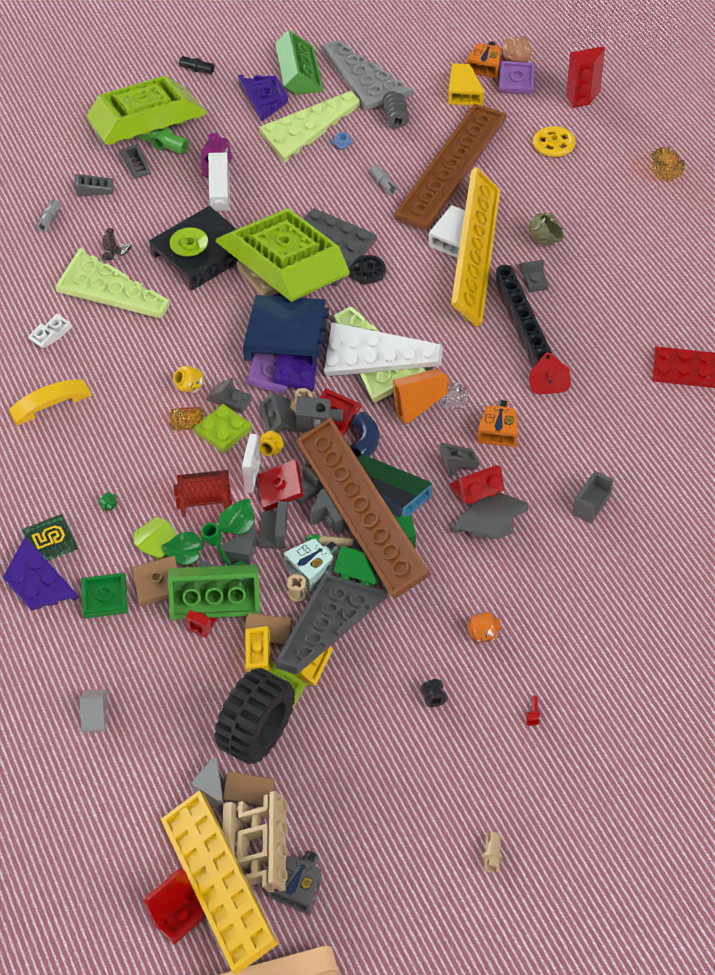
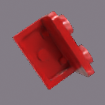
[449,465,505,504]
[144,868,206,945]

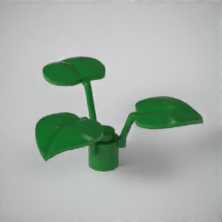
[162,498,255,566]

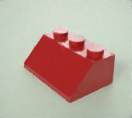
[566,46,605,108]

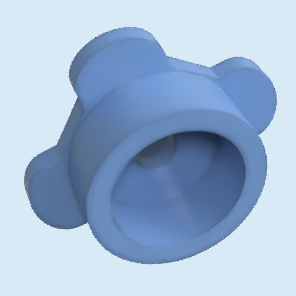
[331,132,353,150]

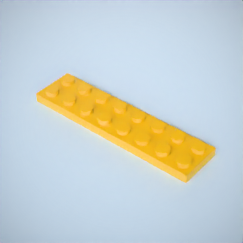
[161,790,279,974]

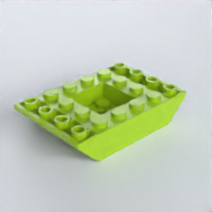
[86,75,207,145]
[216,208,350,302]

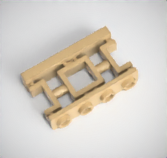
[223,791,288,892]

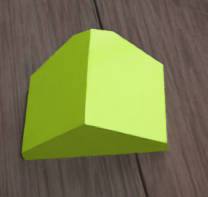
[134,516,178,560]

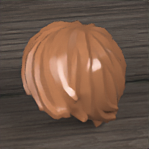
[502,36,532,62]

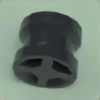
[420,679,448,708]

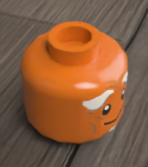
[467,612,502,643]

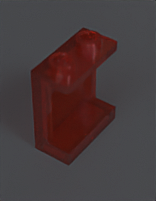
[173,470,233,517]

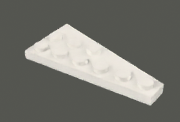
[324,323,443,376]

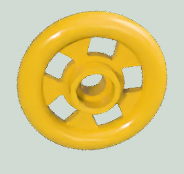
[533,126,576,157]

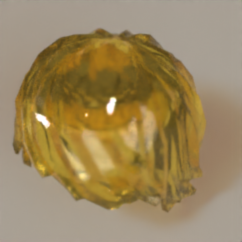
[651,146,685,181]

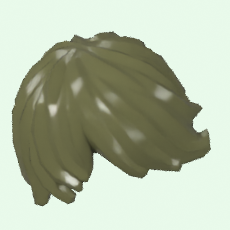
[529,213,564,246]

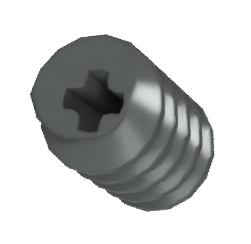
[383,91,409,129]

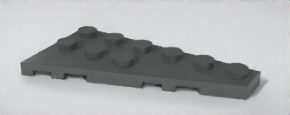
[275,573,387,674]

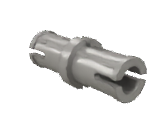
[369,164,398,195]
[36,200,61,232]

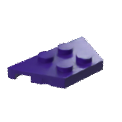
[238,75,288,121]
[3,538,78,611]

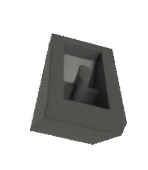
[216,528,258,565]

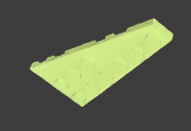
[334,306,426,403]

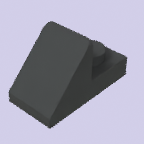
[519,260,548,293]
[207,378,252,414]
[439,443,480,477]
[295,466,325,506]
[310,488,344,535]

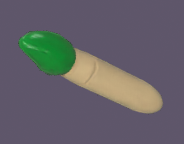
[305,534,354,547]

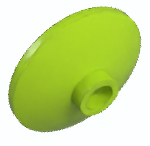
[170,228,208,256]

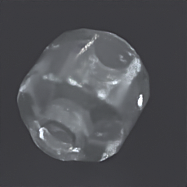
[438,383,469,411]

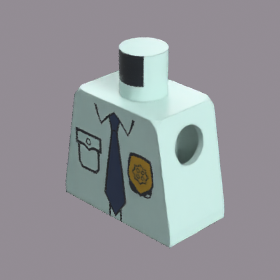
[284,539,339,592]

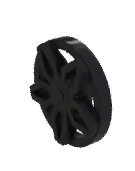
[350,255,386,285]

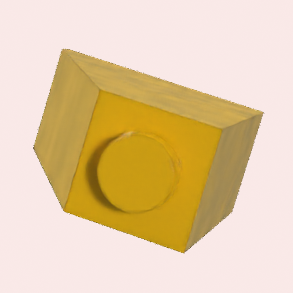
[448,63,484,106]

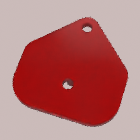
[529,353,571,395]

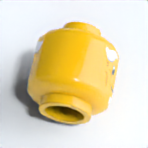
[173,365,204,393]

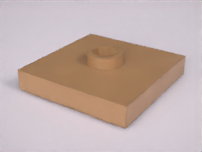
[132,556,178,606]

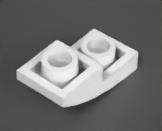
[28,314,73,348]

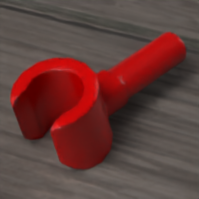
[526,696,540,726]

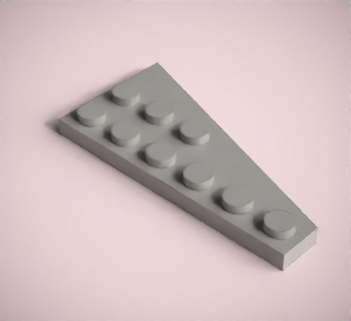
[323,40,414,110]

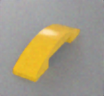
[9,379,92,425]

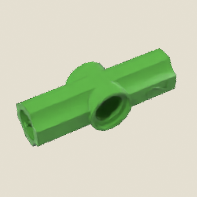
[136,128,190,154]

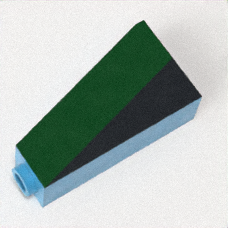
[357,454,432,517]

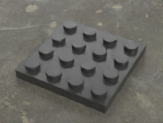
[304,208,377,287]

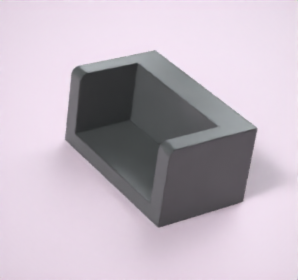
[572,471,614,524]

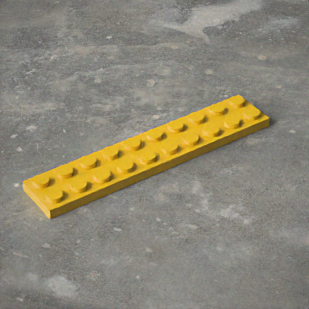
[451,167,500,327]

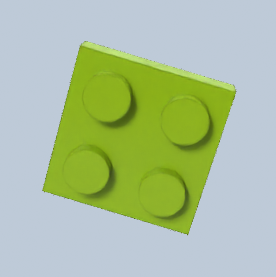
[194,404,253,453]

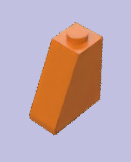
[392,368,449,424]

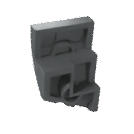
[453,492,528,539]

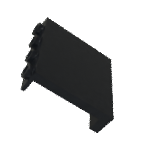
[149,206,238,291]

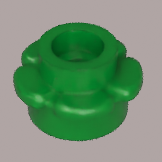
[98,492,118,511]

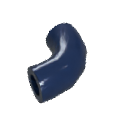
[350,411,380,458]

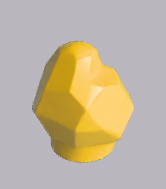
[259,430,284,456]

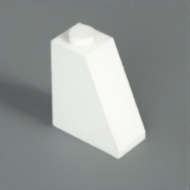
[208,152,230,211]
[429,205,465,258]

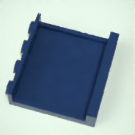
[243,295,329,366]

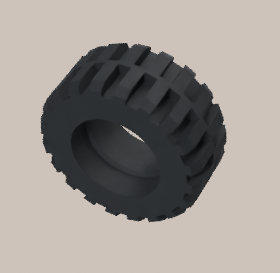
[214,668,295,764]

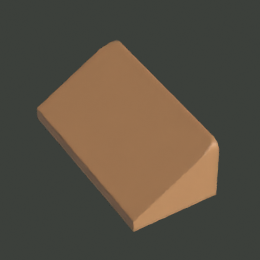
[244,613,292,646]
[223,772,275,807]

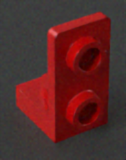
[186,610,219,638]

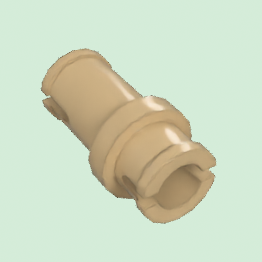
[482,832,502,873]

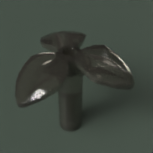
[102,228,132,260]

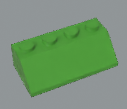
[275,29,324,95]
[168,564,260,620]

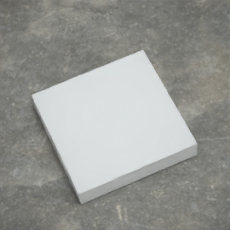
[242,434,261,493]

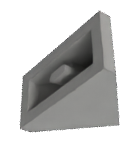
[79,689,108,733]
[191,757,224,812]

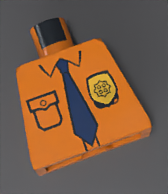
[466,41,501,79]
[477,400,518,448]

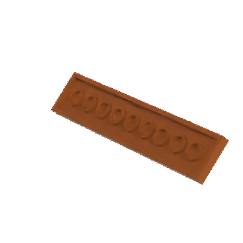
[394,103,507,231]
[296,417,431,599]

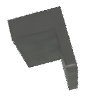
[260,392,297,433]
[259,501,288,549]

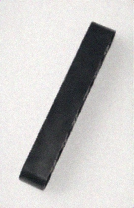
[496,265,552,367]

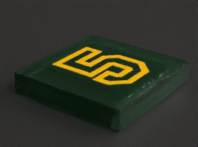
[21,514,78,561]

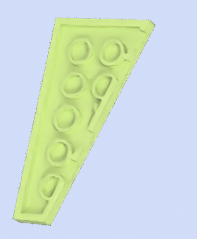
[259,91,360,163]
[55,248,169,319]

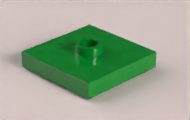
[81,573,128,619]

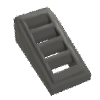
[121,144,151,179]
[75,174,114,196]

